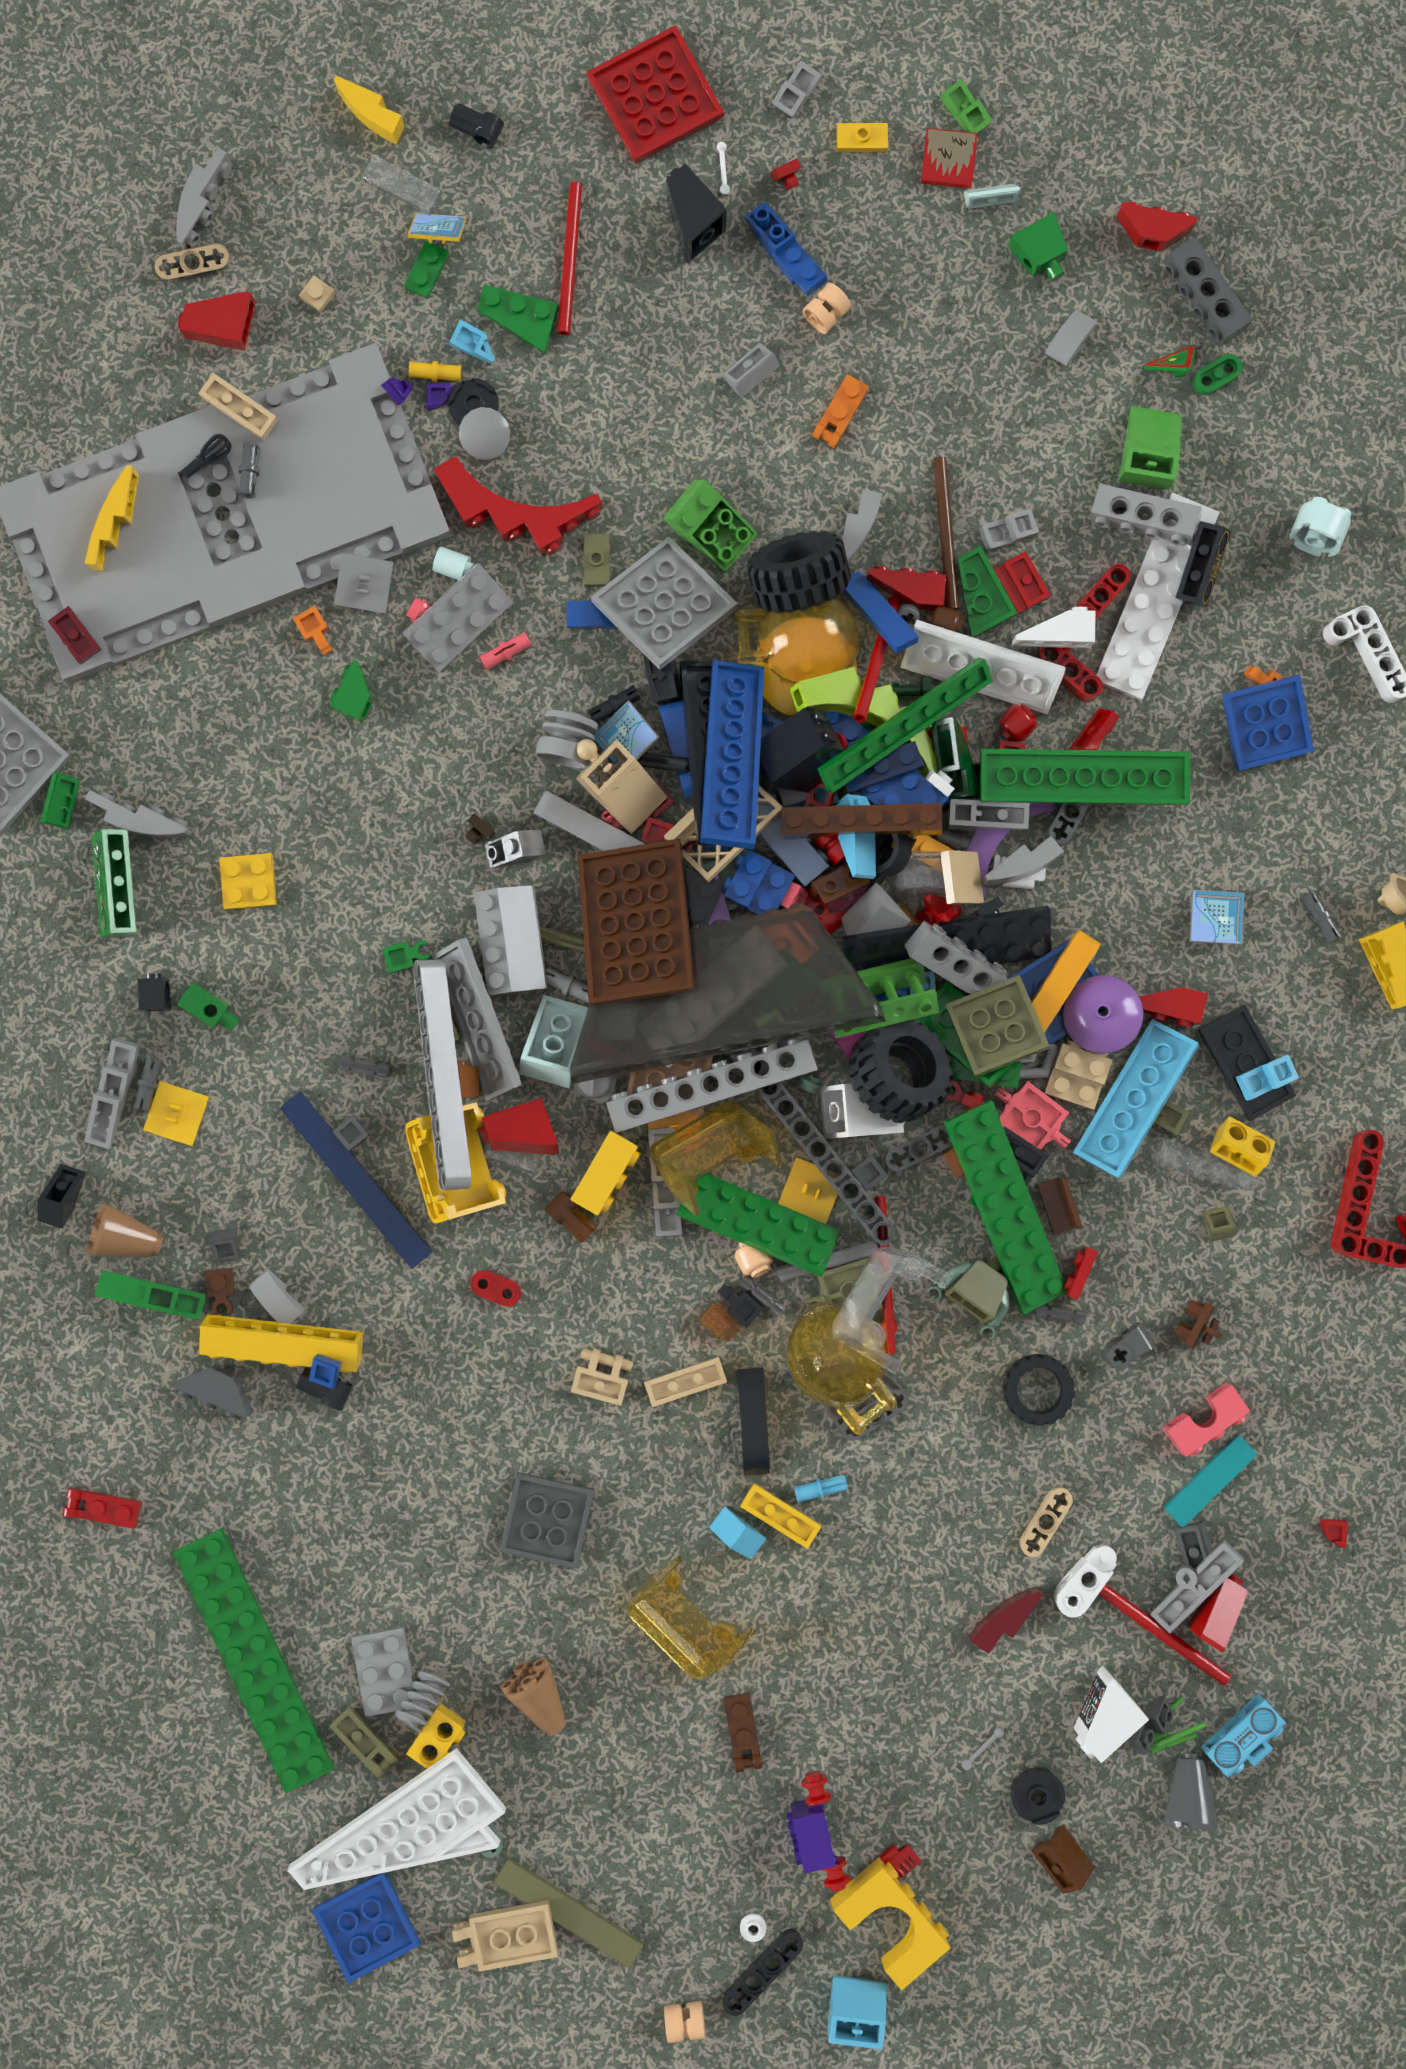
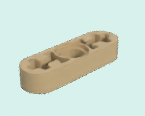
[155,243,229,279]
[1019,1486,1073,1557]

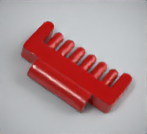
[869,1844,921,1881]

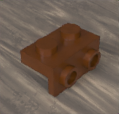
[809,863,870,905]

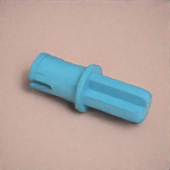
[794,1475,848,1503]

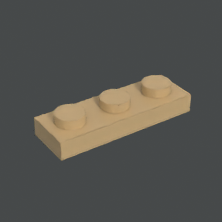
[198,373,278,441]
[644,1356,727,1407]

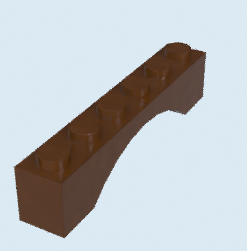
[781,803,942,839]

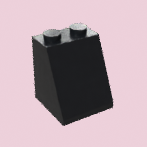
[666,163,727,263]
[759,708,844,793]

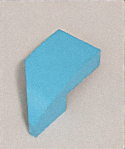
[448,319,495,364]

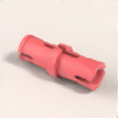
[479,632,532,671]

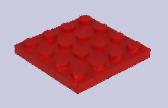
[586,25,724,164]

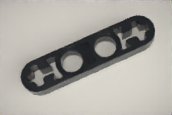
[723,1928,803,2016]

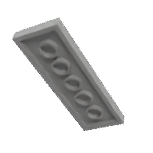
[432,938,522,1101]

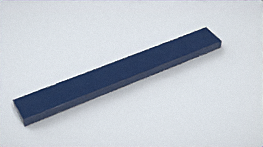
[280,1092,433,1269]

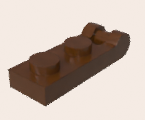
[724,1692,763,1773]

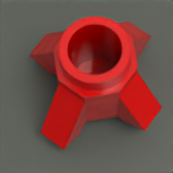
[914,894,961,923]

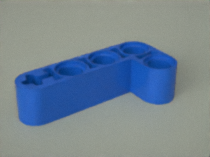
[658,700,693,803]

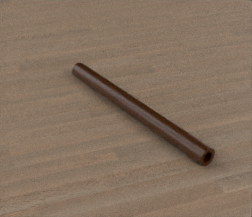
[934,457,959,610]

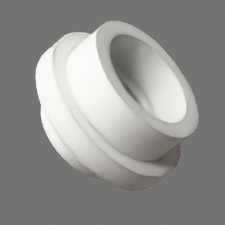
[740,1913,767,1942]

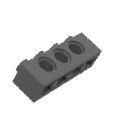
[1164,236,1253,346]

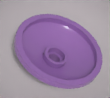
[1063,975,1143,1054]

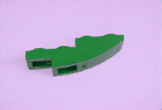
[95,1270,206,1320]

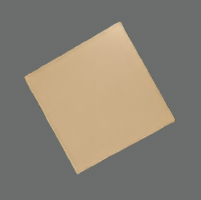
[941,850,984,905]

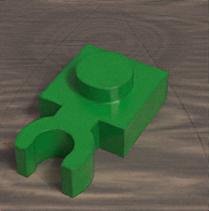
[382,940,432,974]

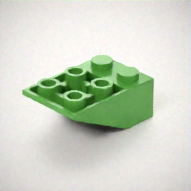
[1118,406,1182,490]
[662,479,758,573]

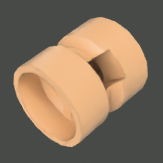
[803,282,851,334]
[664,2001,706,2044]

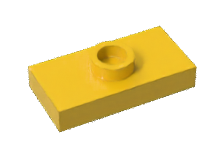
[837,123,888,152]

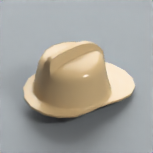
[1378,873,1406,915]

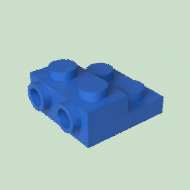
[722,850,796,922]

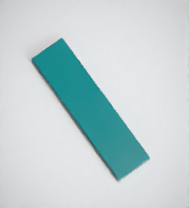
[1163,1434,1258,1528]

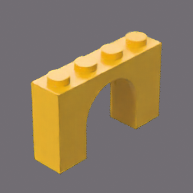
[830,1857,951,1990]

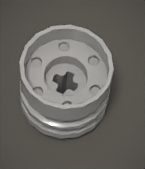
[535,710,598,769]

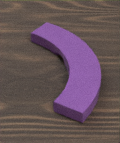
[966,803,1054,897]

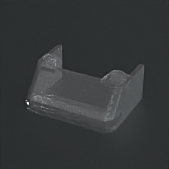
[831,1246,953,1374]

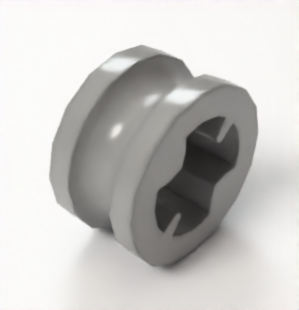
[898,604,920,629]

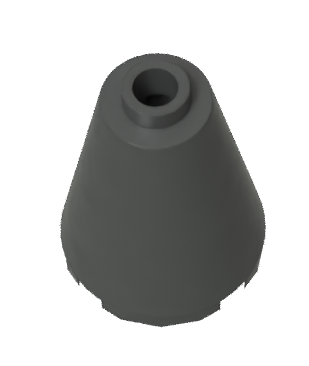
[1164,1752,1219,1830]

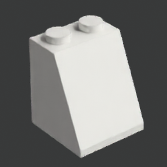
[820,1083,905,1139]

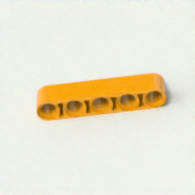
[1031,929,1101,1033]

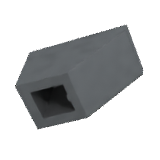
[485,830,546,869]

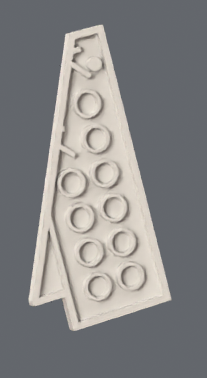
[287,1748,506,1890]

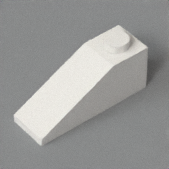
[1012,607,1095,648]

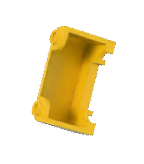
[405,1102,506,1224]

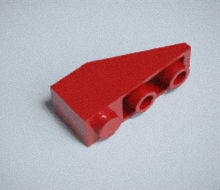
[867,566,946,611]
[1139,987,1208,1028]

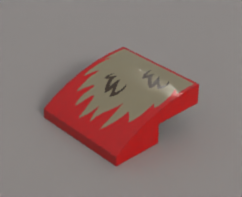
[921,128,977,189]

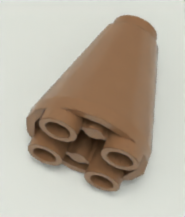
[86,1203,164,1257]
[500,1657,566,1736]

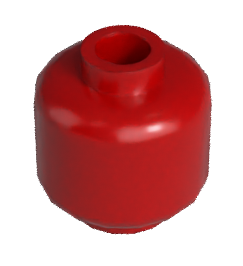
[999,703,1038,742]

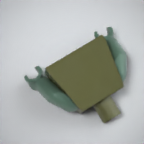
[926,1256,1009,1340]

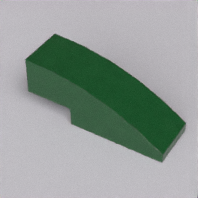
[931,717,979,800]

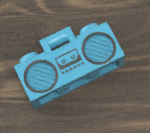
[1201,1693,1286,1778]

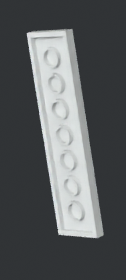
[1096,492,1219,701]

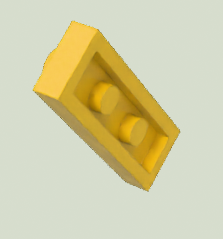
[740,1483,821,1549]

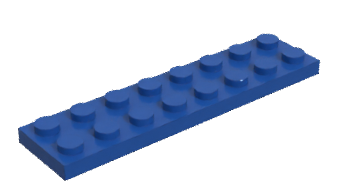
[700,660,765,850]

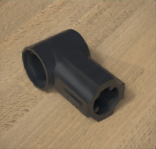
[449,103,504,149]
[296,1367,353,1411]

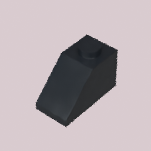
[37,1164,85,1229]

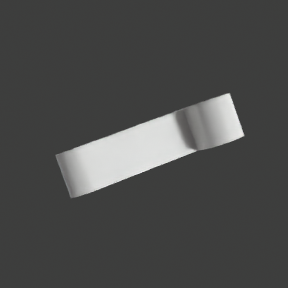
[1323,606,1406,703]

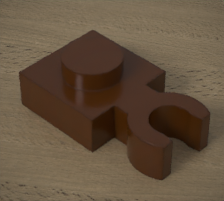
[205,1268,235,1315]

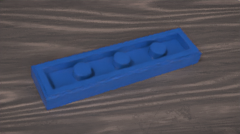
[843,571,919,653]

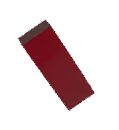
[968,1586,1043,1654]

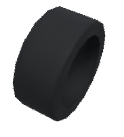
[875,833,912,877]

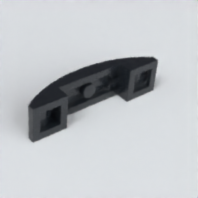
[737,1368,770,1475]

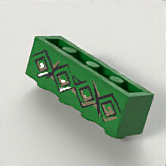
[92,829,136,938]

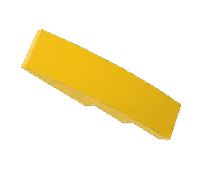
[85,465,139,572]

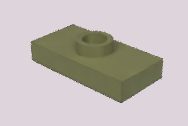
[584,534,610,587]

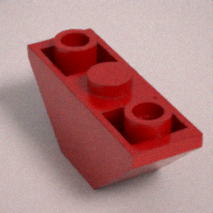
[1116,202,1198,252]

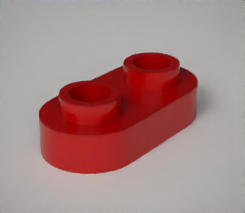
[470,1270,522,1307]

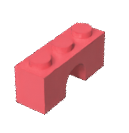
[1162,1382,1250,1457]

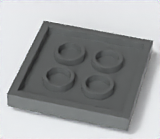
[500,1472,594,1569]

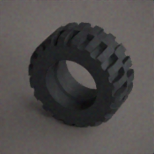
[746,531,851,613]
[849,1019,953,1123]

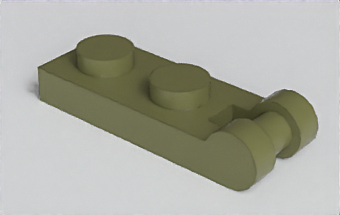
[329,1705,401,1779]

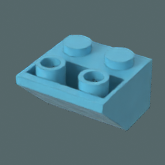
[827,1975,886,2050]

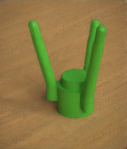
[1150,1696,1206,1754]

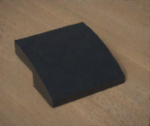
[1003,1126,1049,1186]

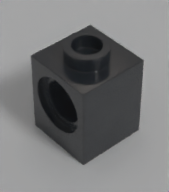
[137,973,171,1012]

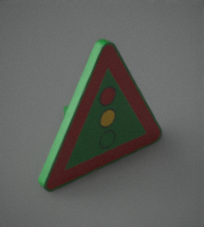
[1143,345,1196,378]

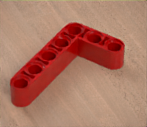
[1037,564,1131,703]
[1331,1130,1406,1268]

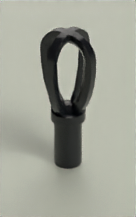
[182,434,231,478]

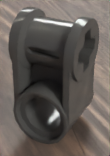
[1103,1322,1156,1368]

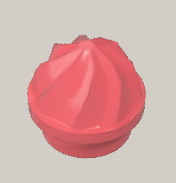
[406,597,430,622]

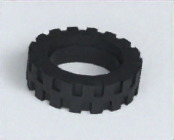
[1003,1354,1075,1426]

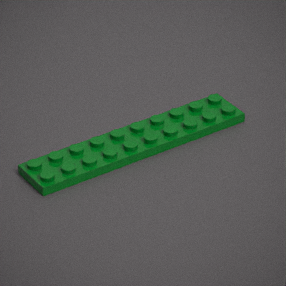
[173,1528,335,1794]

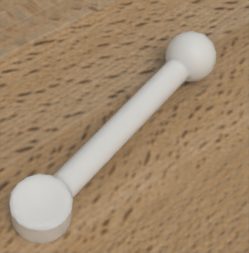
[717,142,730,195]

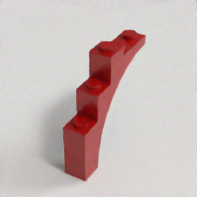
[434,456,603,555]

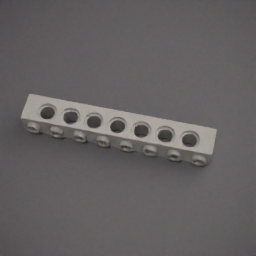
[606,1036,819,1133]

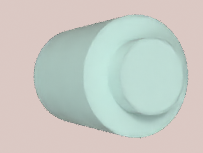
[433,546,474,580]

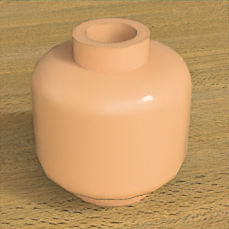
[735,1243,773,1278]

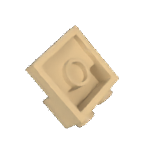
[1044,1040,1112,1110]

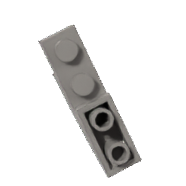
[176,148,232,250]
[85,790,192,838]

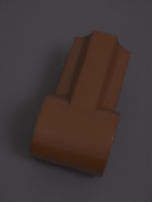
[544,1190,597,1243]

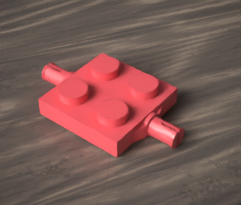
[993,1081,1071,1150]

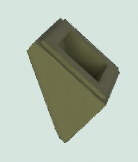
[1202,1206,1236,1242]

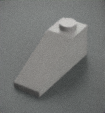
[947,799,1030,831]

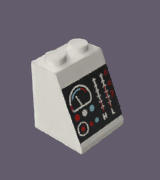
[1074,1666,1149,1763]

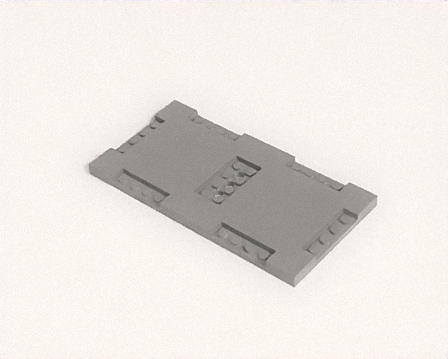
[0,343,452,684]

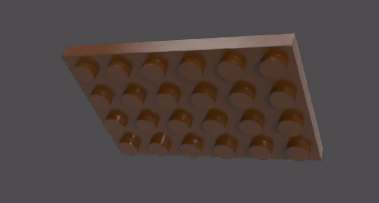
[578,839,695,1007]

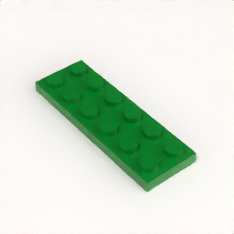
[676,1169,840,1277]

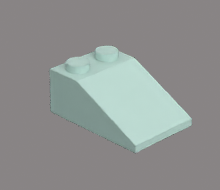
[519,995,593,1088]

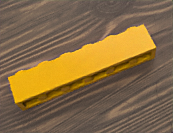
[199,1314,363,1373]

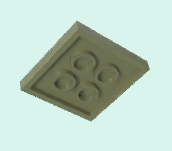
[945,975,1050,1078]

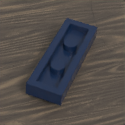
[846,741,924,794]

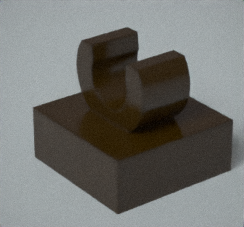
[465,813,496,845]

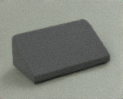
[1175,1520,1213,1568]

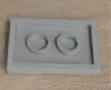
[351,1626,416,1717]

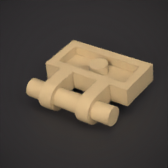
[571,1348,633,1406]

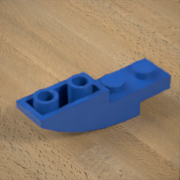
[745,201,828,296]

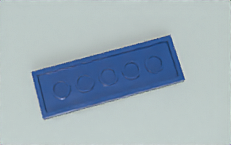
[824,711,949,839]

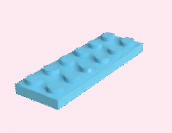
[1073,1019,1199,1180]

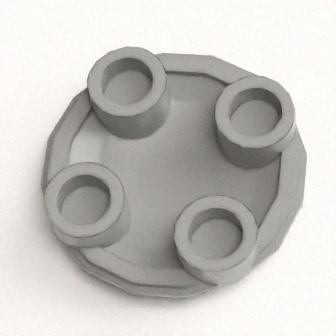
[459,407,510,460]

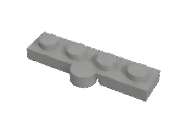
[1150,1540,1244,1633]

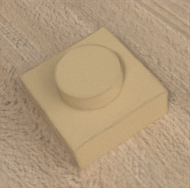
[299,275,336,313]

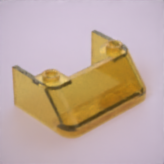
[650,1102,783,1216]
[625,1555,755,1680]

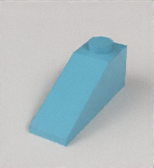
[836,794,876,879]

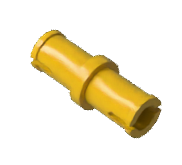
[409,361,461,382]

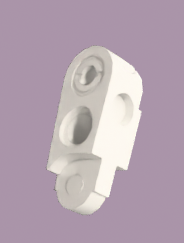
[1054,1544,1117,1618]

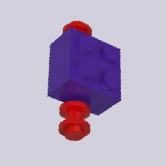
[787,1771,850,1892]

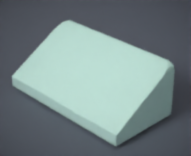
[964,184,1020,209]

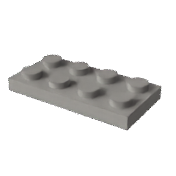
[402,563,513,673]

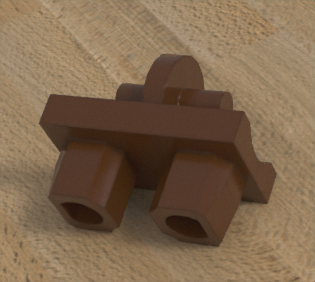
[1174,1300,1222,1350]

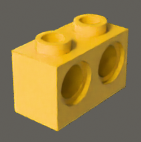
[1209,1116,1276,1177]
[406,1703,466,1769]

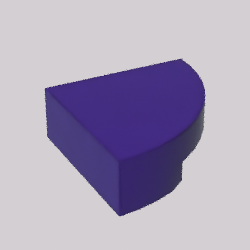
[381,377,413,405]
[426,383,453,411]

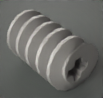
[395,1671,450,1733]

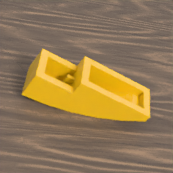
[334,76,405,145]

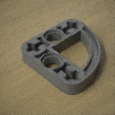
[812,1363,908,1441]

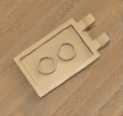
[452,1900,558,1972]

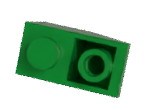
[330,659,373,724]

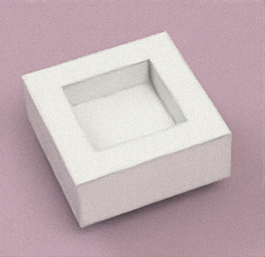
[925,770,954,797]

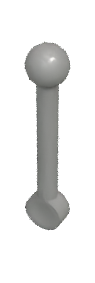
[961,1727,1004,1770]

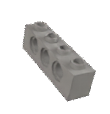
[1091,484,1202,546]
[905,921,1008,994]

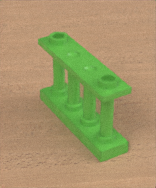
[819,958,939,1038]

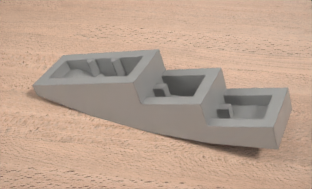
[84,1038,140,1149]
[648,1128,682,1238]

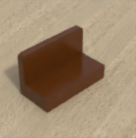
[1036,1176,1082,1234]
[1031,1825,1095,1894]

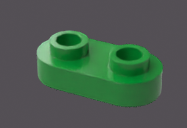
[1193,354,1243,395]

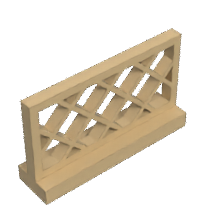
[664,785,782,883]

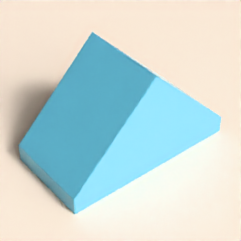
[709,1506,767,1559]

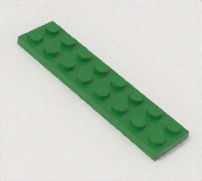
[979,749,1190,805]
[943,1100,1067,1315]

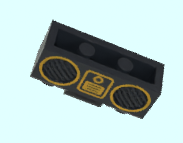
[1175,521,1231,608]

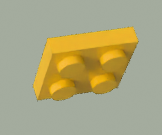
[219,853,277,910]

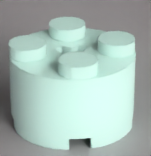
[1289,497,1351,557]

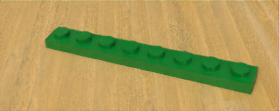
[818,657,993,793]

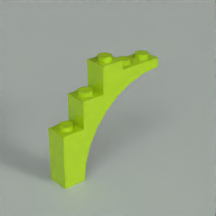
[790,667,937,777]

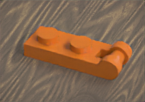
[812,374,869,449]

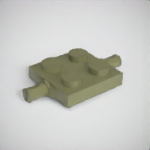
[806,1257,894,1324]

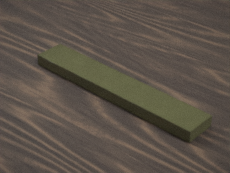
[494,1857,644,1969]

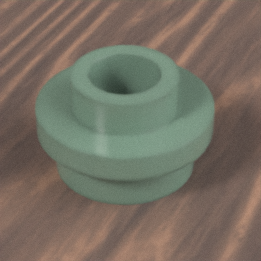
[798,1072,823,1094]

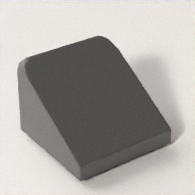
[208,1227,241,1263]

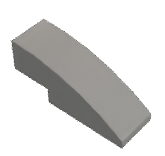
[842,490,883,564]
[981,836,1064,886]

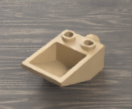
[576,739,667,834]

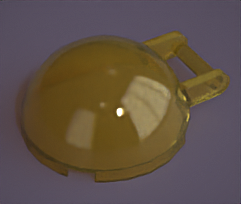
[735,598,860,686]
[786,1303,897,1435]

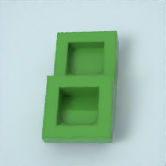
[939,79,992,133]

